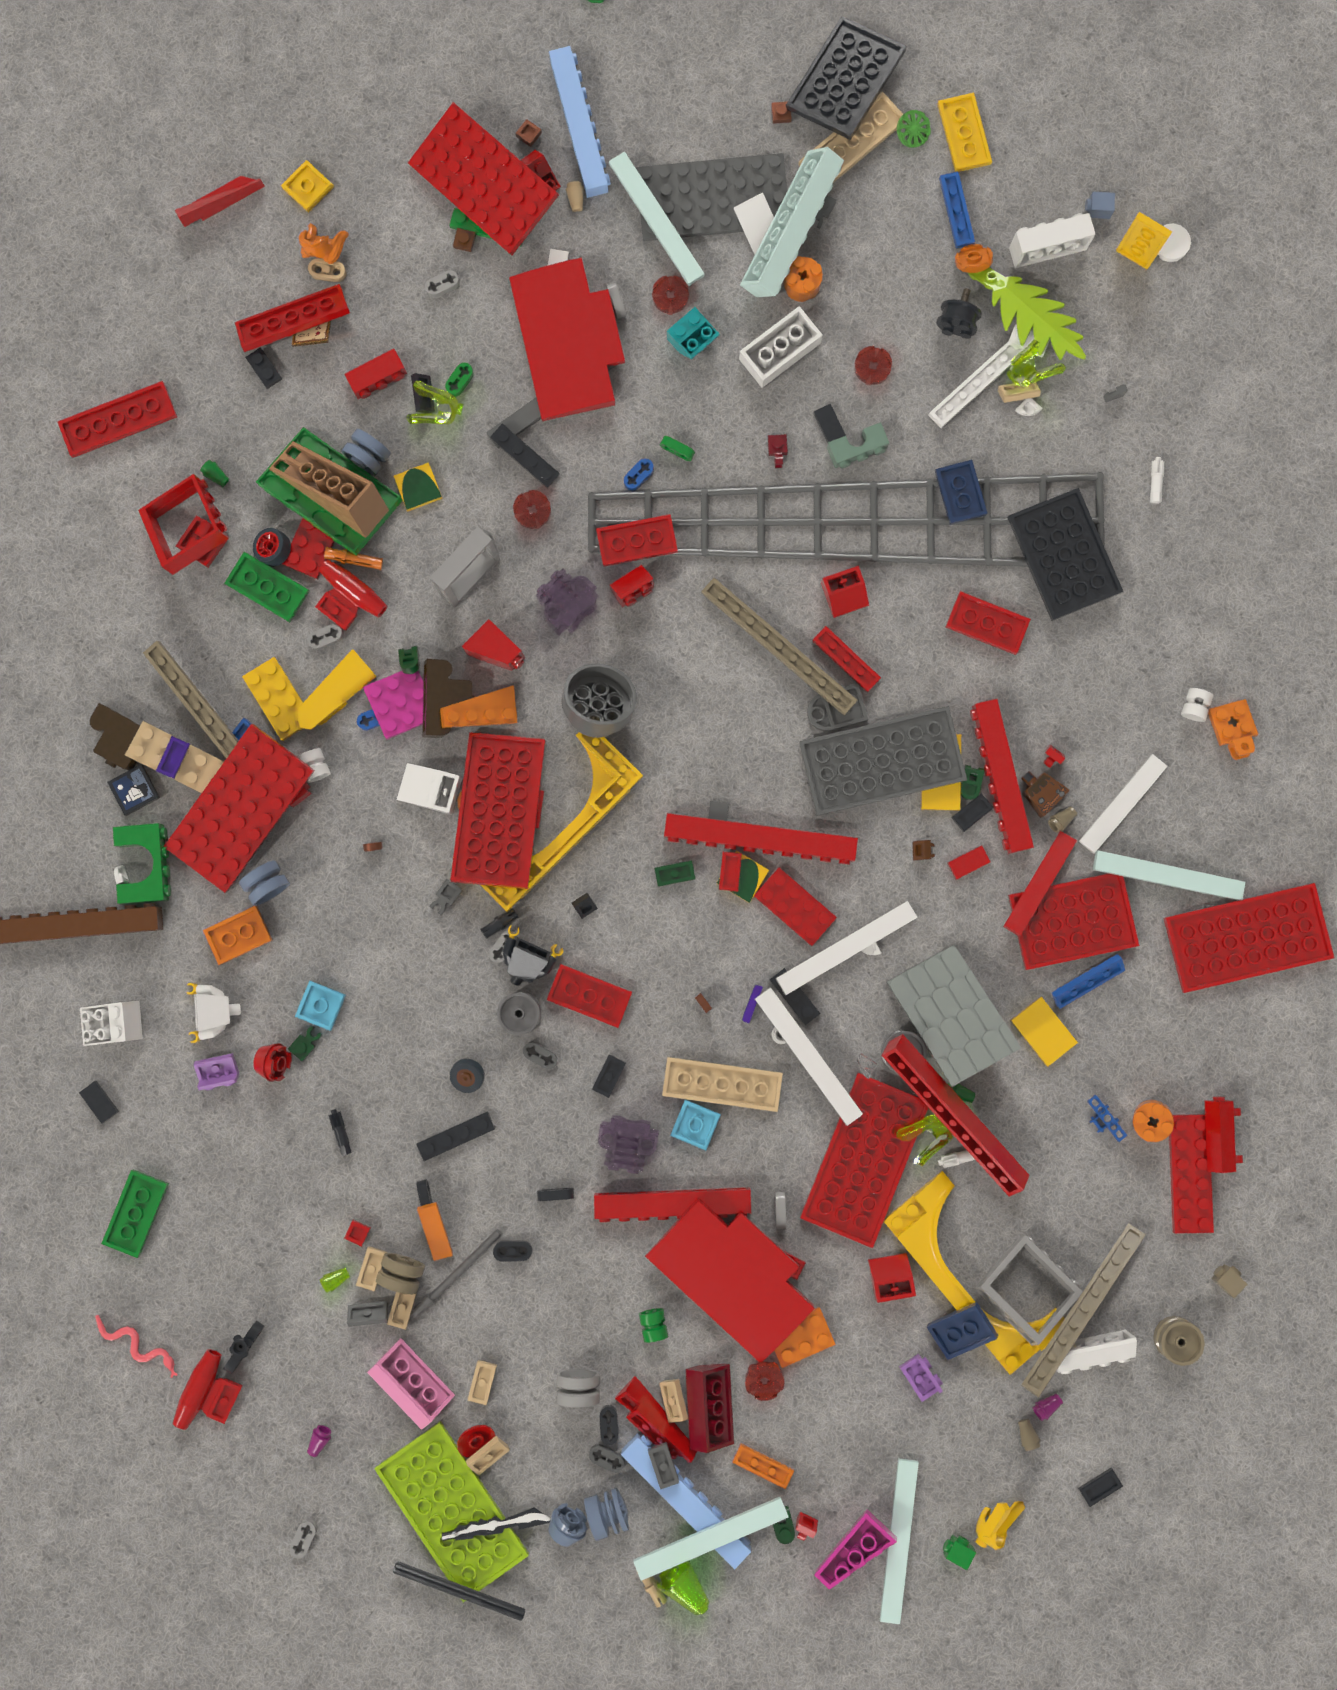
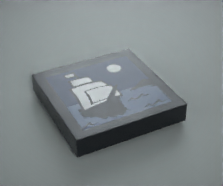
[107,764,160,816]

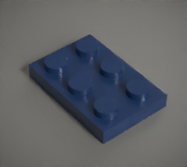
[935,460,987,525]
[927,1302,998,1360]

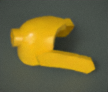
[975,1501,1025,1550]

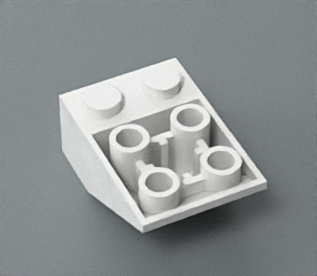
[397,763,462,815]
[80,1001,143,1046]

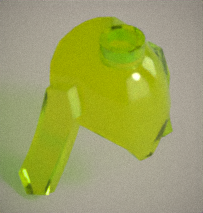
[1007,339,1066,387]
[406,381,464,425]
[897,1115,953,1166]

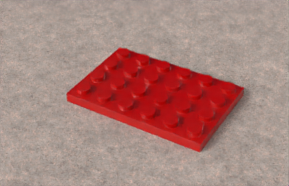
[1008,873,1140,970]

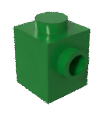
[943,1535,976,1570]

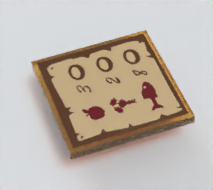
[292,320,332,347]

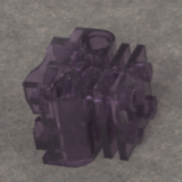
[536,568,599,636]
[598,1115,659,1174]

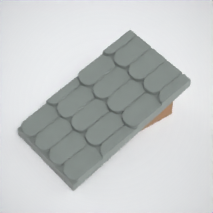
[886,945,1021,1087]

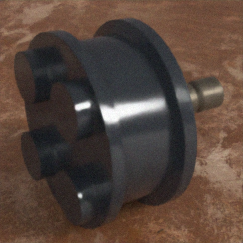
[936,288,982,339]

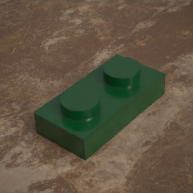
[654,860,696,887]

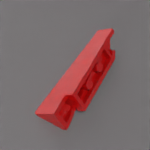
[175,176,265,227]
[615,1376,697,1463]

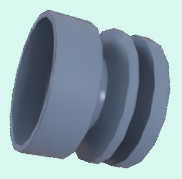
[584,1488,629,1541]

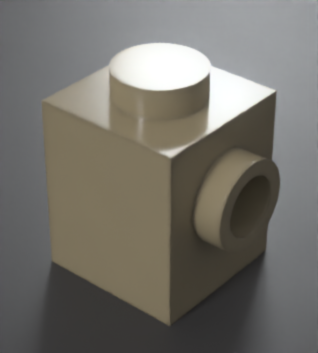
[1211,1264,1248,1299]

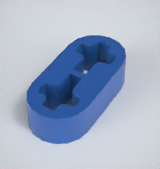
[624,459,654,491]
[357,709,380,731]

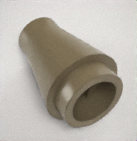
[1048,806,1077,833]
[1018,1419,1041,1451]

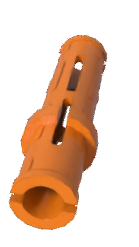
[324,547,383,570]

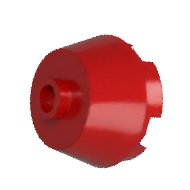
[253,1043,292,1082]

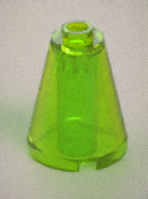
[657,1560,709,1615]

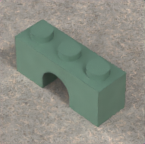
[827,422,889,469]

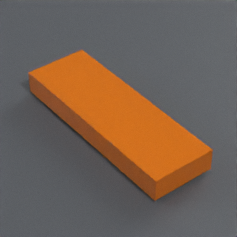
[417,1202,453,1261]
[732,1443,794,1489]

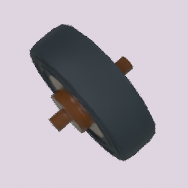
[450,1058,485,1093]

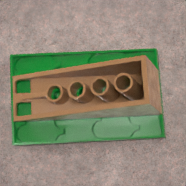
[256,427,403,556]

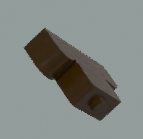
[422,658,475,738]
[89,703,140,770]

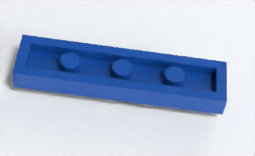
[939,172,975,249]
[1052,954,1126,1009]

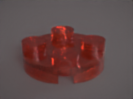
[652,275,689,315]
[854,346,892,385]
[513,490,551,529]
[745,1361,785,1401]

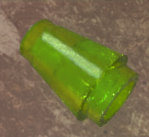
[319,1267,350,1293]

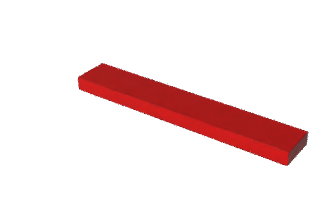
[1003,831,1077,937]

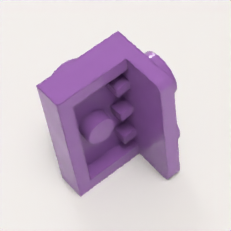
[194,1053,239,1090]
[899,1353,943,1402]

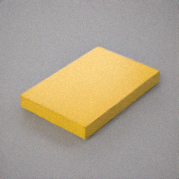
[1010,997,1078,1067]

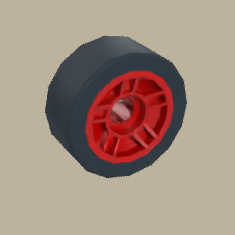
[253,528,291,566]

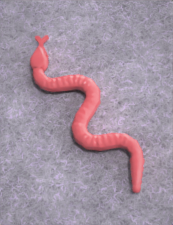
[95,1315,178,1378]

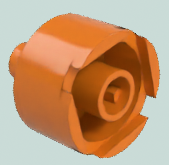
[784,256,823,302]
[1133,1100,1174,1142]

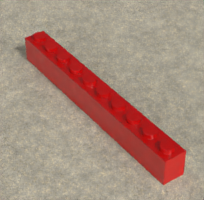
[664,813,858,865]
[881,1034,1029,1197]

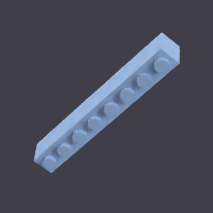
[549,46,611,198]
[621,1433,751,1569]

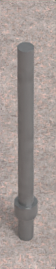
[411,1229,502,1318]

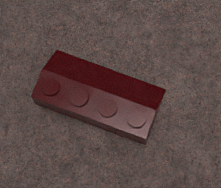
[686,1364,734,1453]

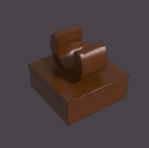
[912,840,935,861]

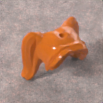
[299,223,349,264]

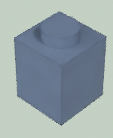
[1085,192,1115,219]

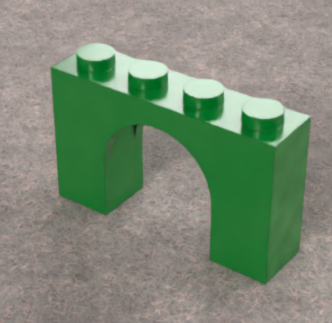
[113,823,171,905]

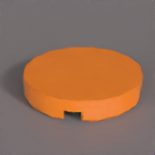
[955,244,993,273]

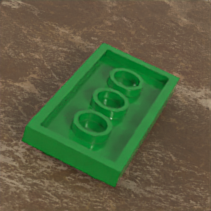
[224,552,310,623]
[101,1169,169,1258]

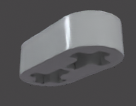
[425,270,460,298]
[606,283,626,319]
[307,624,344,650]
[489,930,518,963]
[775,1192,786,1230]
[289,1519,317,1559]

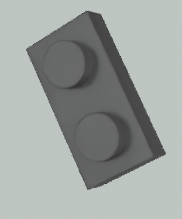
[347,1301,388,1327]
[648,1442,679,1490]

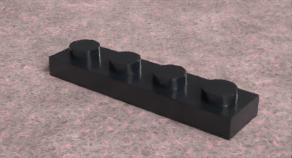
[490,423,560,489]
[416,1111,495,1161]

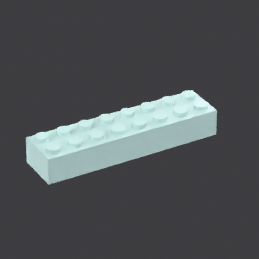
[740,147,844,297]

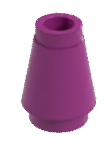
[1032,1393,1063,1421]
[307,1425,331,1457]

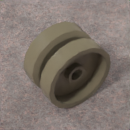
[375,1253,425,1295]
[1153,1316,1205,1366]

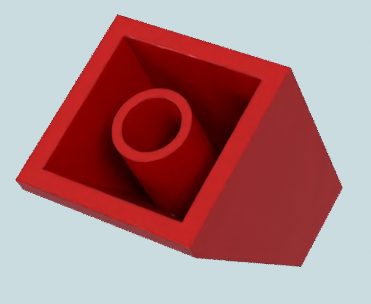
[462,619,525,671]

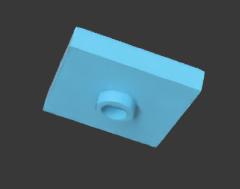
[295,981,346,1031]
[670,1099,721,1151]

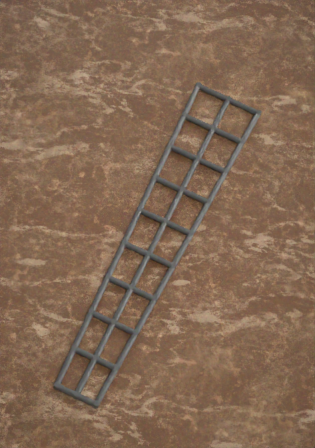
[588,472,1105,567]

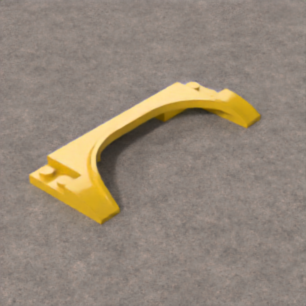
[481,732,643,912]
[884,1171,1065,1375]

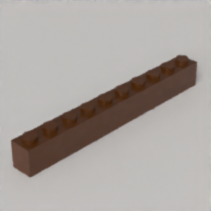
[0,903,163,944]

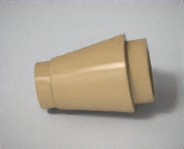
[566,181,584,212]

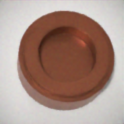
[363,842,383,852]

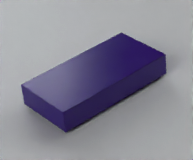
[156,736,191,779]
[742,985,763,1023]

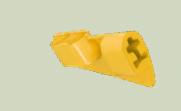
[299,649,377,730]

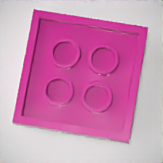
[363,671,423,740]

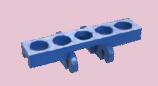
[1087,1095,1127,1142]

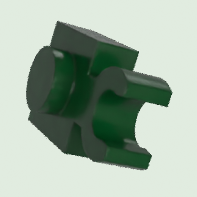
[288,1026,322,1061]

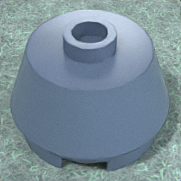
[548,1503,588,1547]

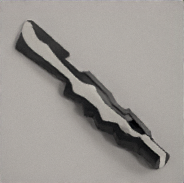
[442,1507,551,1541]

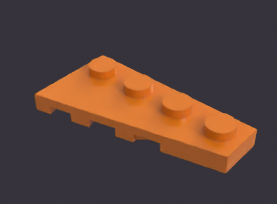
[440,685,518,728]

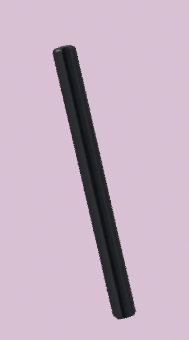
[393,1561,525,1621]

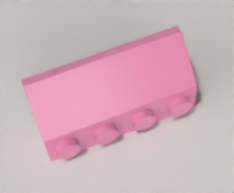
[367,1339,455,1430]

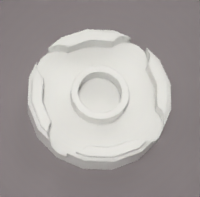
[1158,223,1191,262]

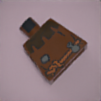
[1021,771,1070,818]

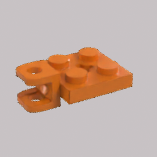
[1208,699,1258,760]

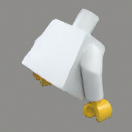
[186,983,241,1043]

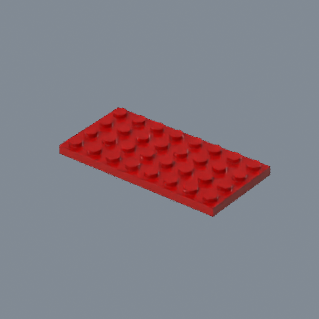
[408,102,559,256]
[164,724,315,893]
[450,732,546,889]
[1163,883,1335,993]
[800,1072,928,1248]

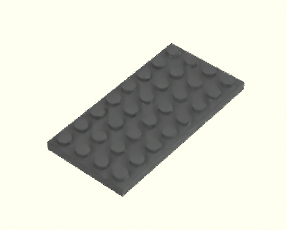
[636,153,787,241]
[799,706,967,816]

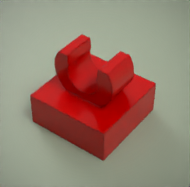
[1044,745,1065,768]
[795,1512,818,1541]

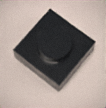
[571,893,598,919]

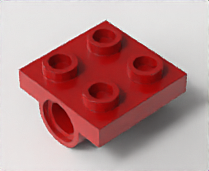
[175,515,230,568]

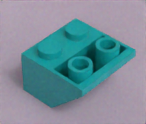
[667,307,720,360]

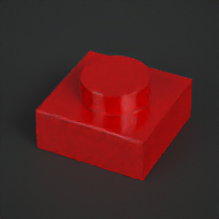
[344,1219,371,1247]

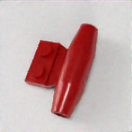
[315,559,388,630]
[172,1349,243,1430]

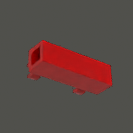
[1205,1096,1243,1173]

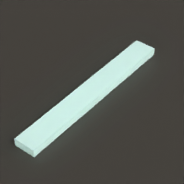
[609,152,704,286]
[1093,850,1245,901]
[880,1458,918,1624]
[633,1497,788,1581]

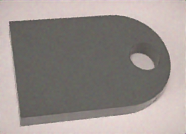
[807,683,869,731]

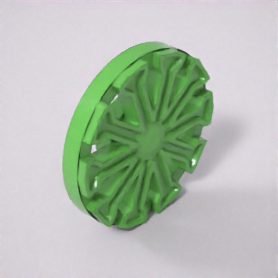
[897,110,931,148]

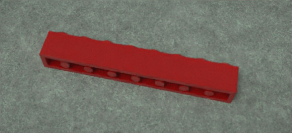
[970,699,1034,854]
[594,1187,751,1222]

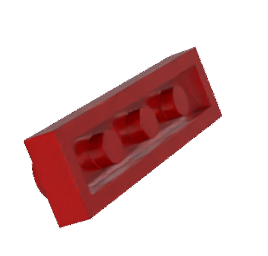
[812,626,881,692]

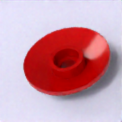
[457,1425,496,1458]

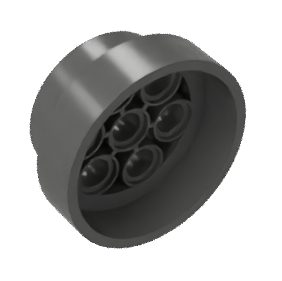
[561,663,637,738]

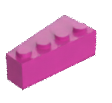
[814,1509,897,1590]

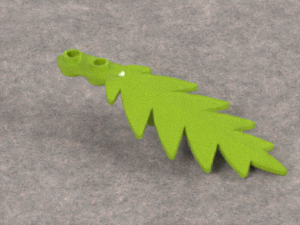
[968,267,1086,360]

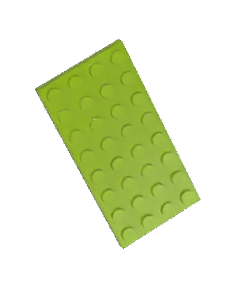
[374,1421,529,1602]

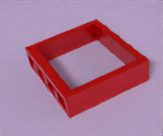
[138,474,229,575]

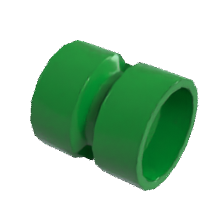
[639,1308,669,1343]

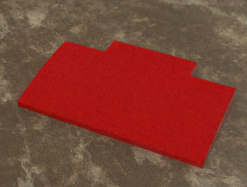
[509,257,625,421]
[645,1198,815,1363]

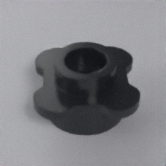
[229,1335,252,1358]

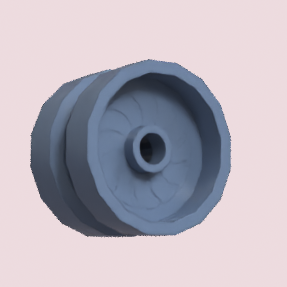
[341,429,391,476]
[239,860,290,906]

